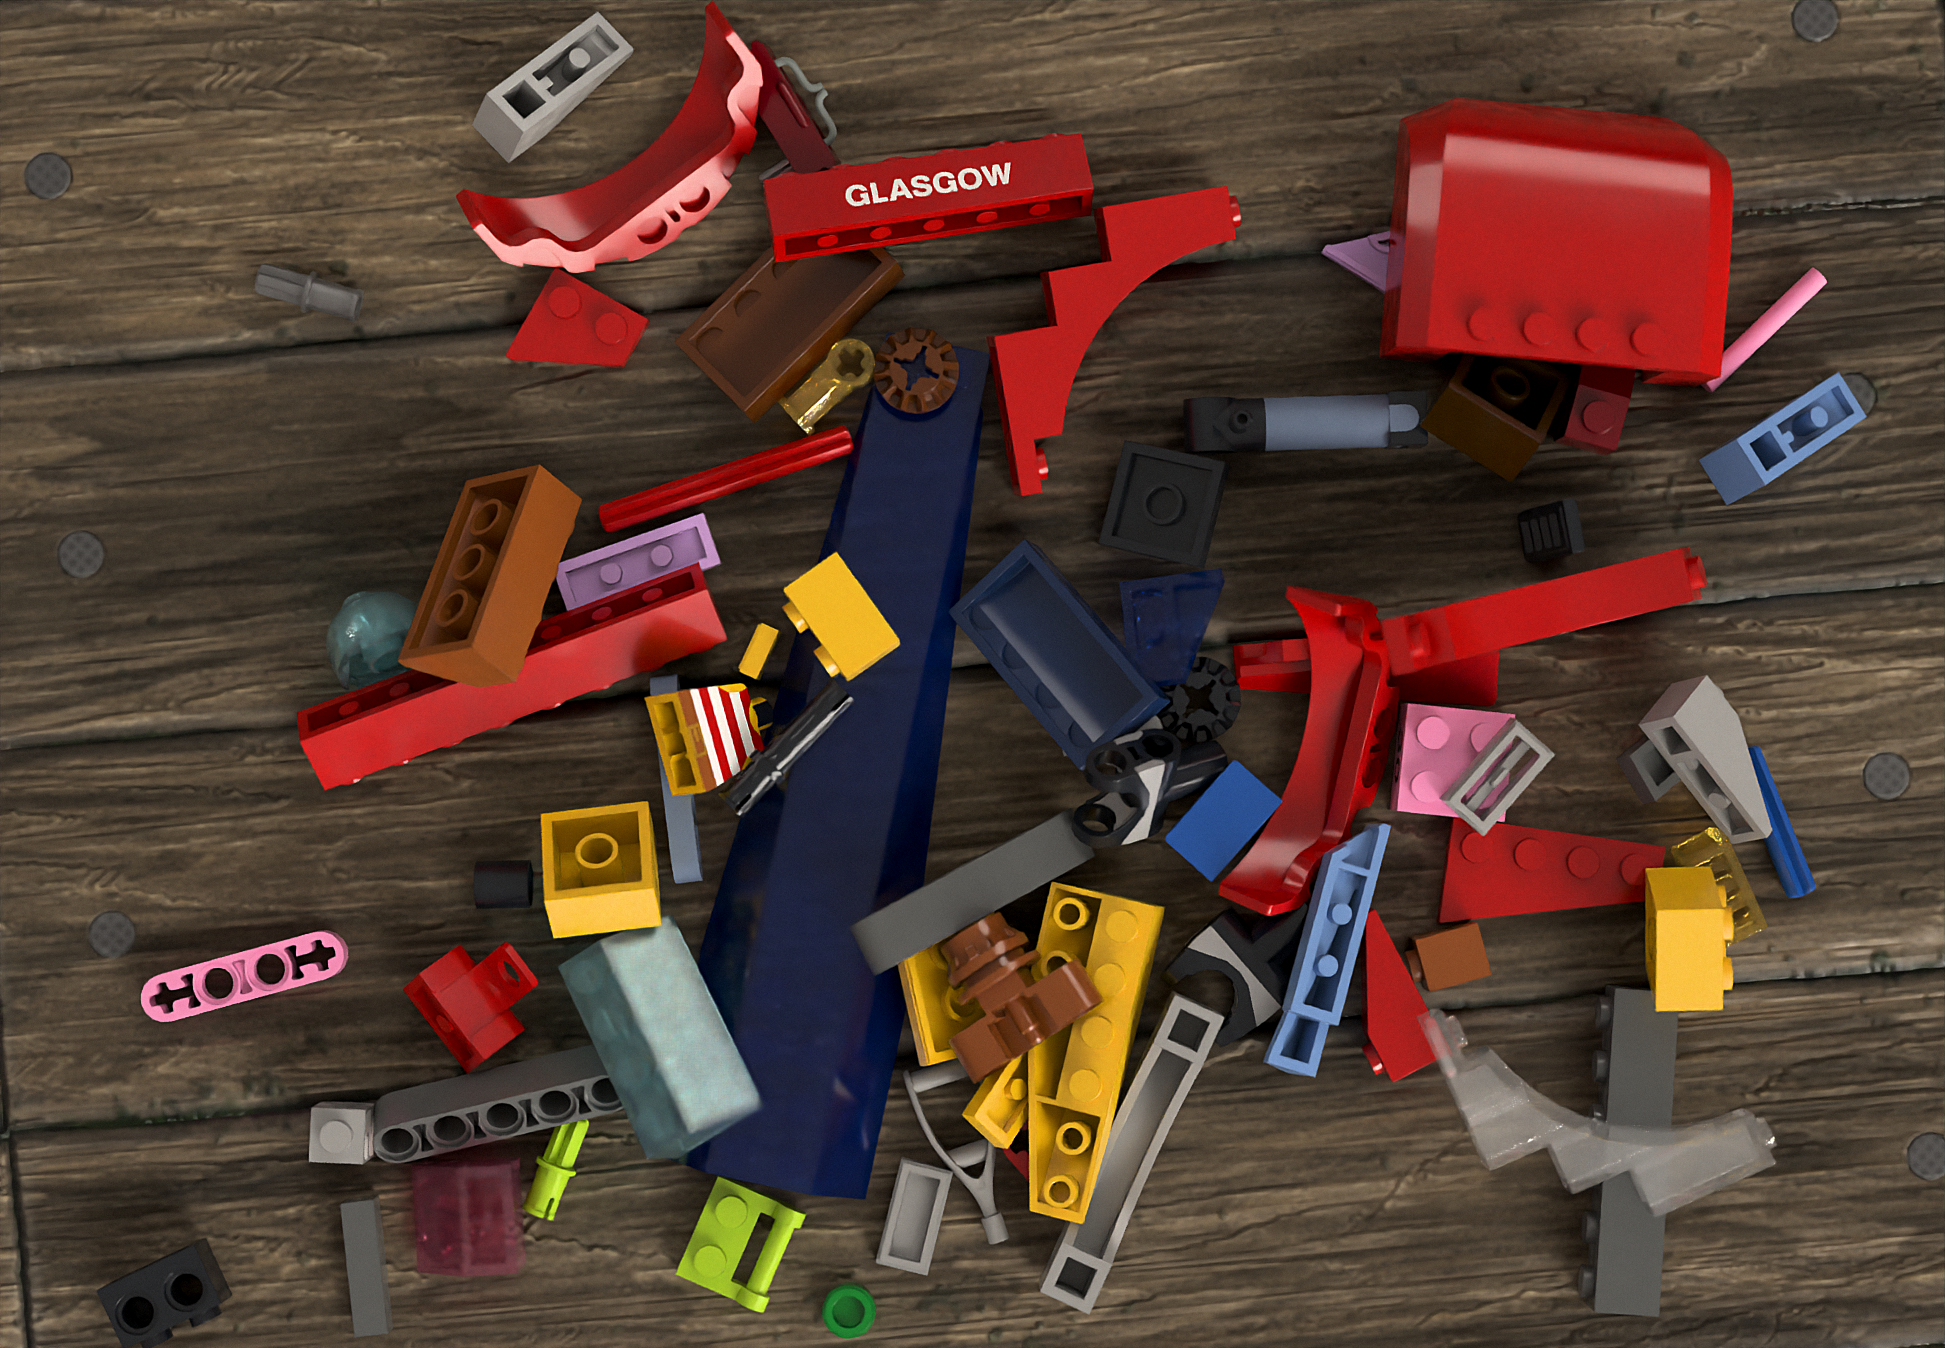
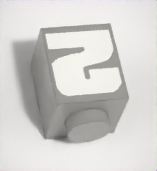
[309,1101,376,1164]

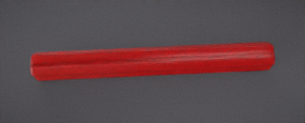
[598,425,854,533]

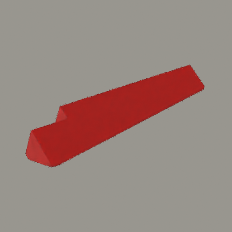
[1232,638,1499,706]

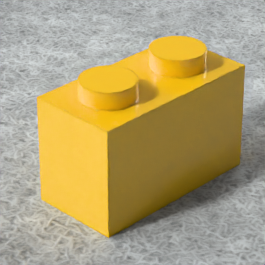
[782,552,900,682]

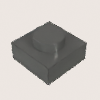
[1616,734,1681,804]

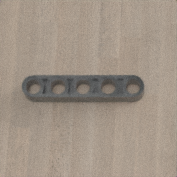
[849,808,1096,975]
[373,1042,632,1163]

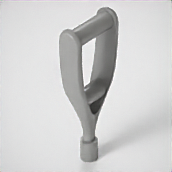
[903,1058,1009,1244]

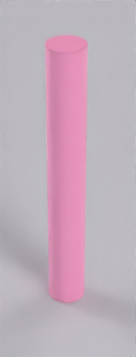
[1701,268,1827,393]

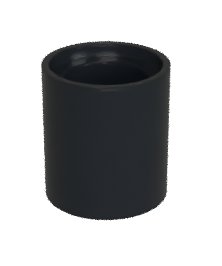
[474,860,534,909]

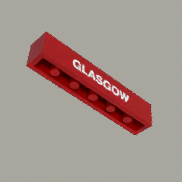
[763,133,1094,262]

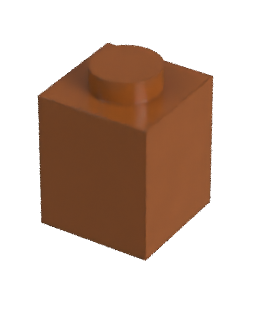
[1404,920,1492,992]

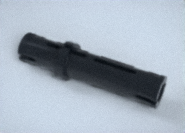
[718,678,856,818]

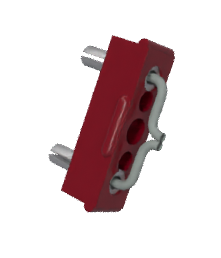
[750,40,842,187]

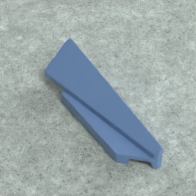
[1263,823,1391,1077]

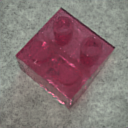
[411,1157,526,1277]

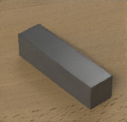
[340,1196,393,1338]

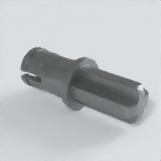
[255,263,364,323]

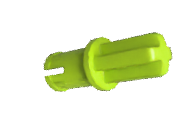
[521,1119,589,1220]

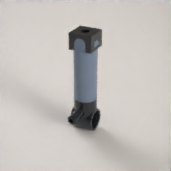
[1183,390,1428,455]

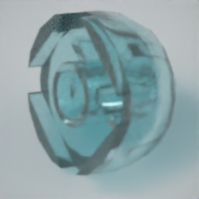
[325,591,418,690]

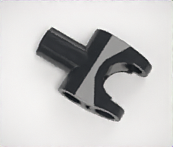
[1071,728,1228,848]
[1160,902,1309,1047]

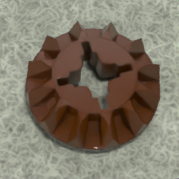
[873,327,959,413]

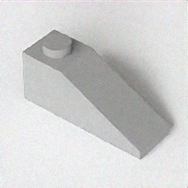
[472,12,634,163]
[1638,675,1773,844]

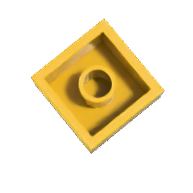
[541,801,662,939]
[1645,866,1733,1011]

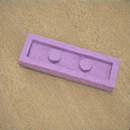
[556,513,722,611]

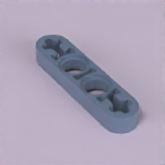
[650,674,703,884]

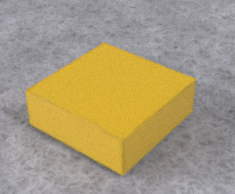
[738,623,782,680]

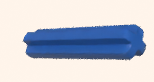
[1748,746,1816,898]

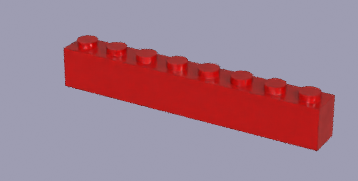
[297,562,727,790]

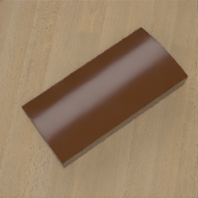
[674,246,905,424]

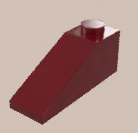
[1554,363,1636,456]

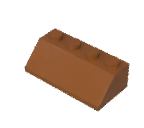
[397,464,582,688]

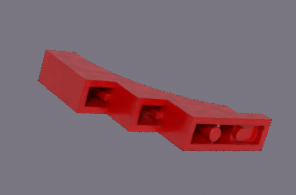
[986,186,1241,496]
[1380,547,1707,676]

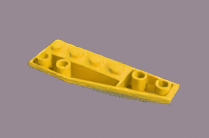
[1028,882,1166,1224]

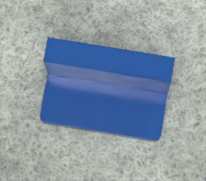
[1165,760,1283,882]

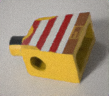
[645,683,774,796]

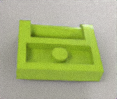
[676,1174,807,1313]

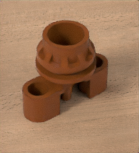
[940,912,1104,1084]

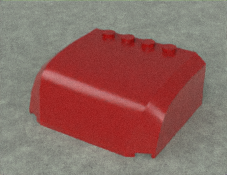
[1379,97,1733,387]

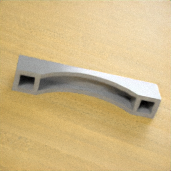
[1039,990,1225,1314]

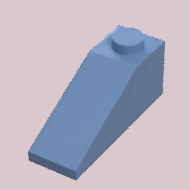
[1699,372,1867,505]

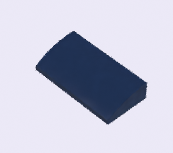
[947,539,1171,771]

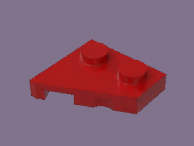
[505,267,650,368]

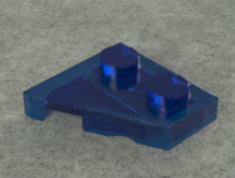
[1120,568,1225,687]

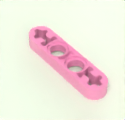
[141,930,348,1022]

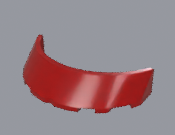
[455,1,763,273]
[1218,586,1399,916]

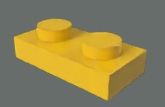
[962,1051,1029,1149]

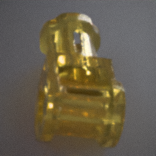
[777,338,875,436]

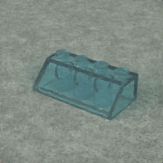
[558,915,764,1159]

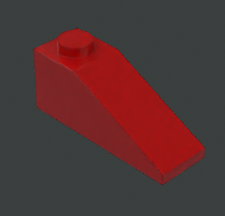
[1360,907,1451,1083]

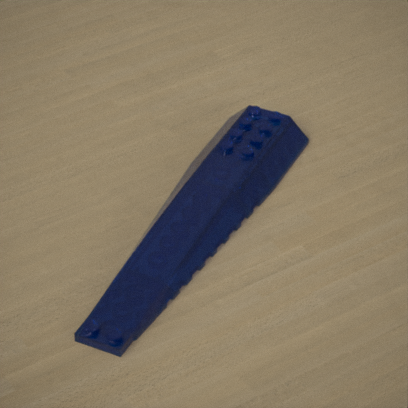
[657,332,990,1199]

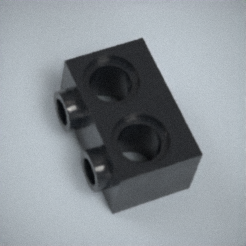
[96,1237,232,1348]

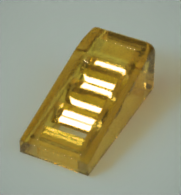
[1670,826,1768,948]

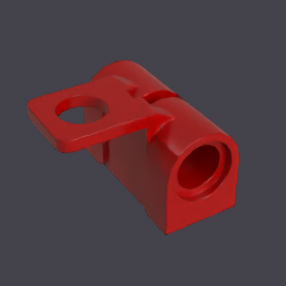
[403,942,538,1074]

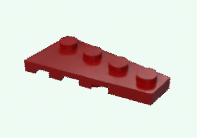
[1436,817,1665,923]

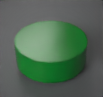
[822,1282,876,1339]

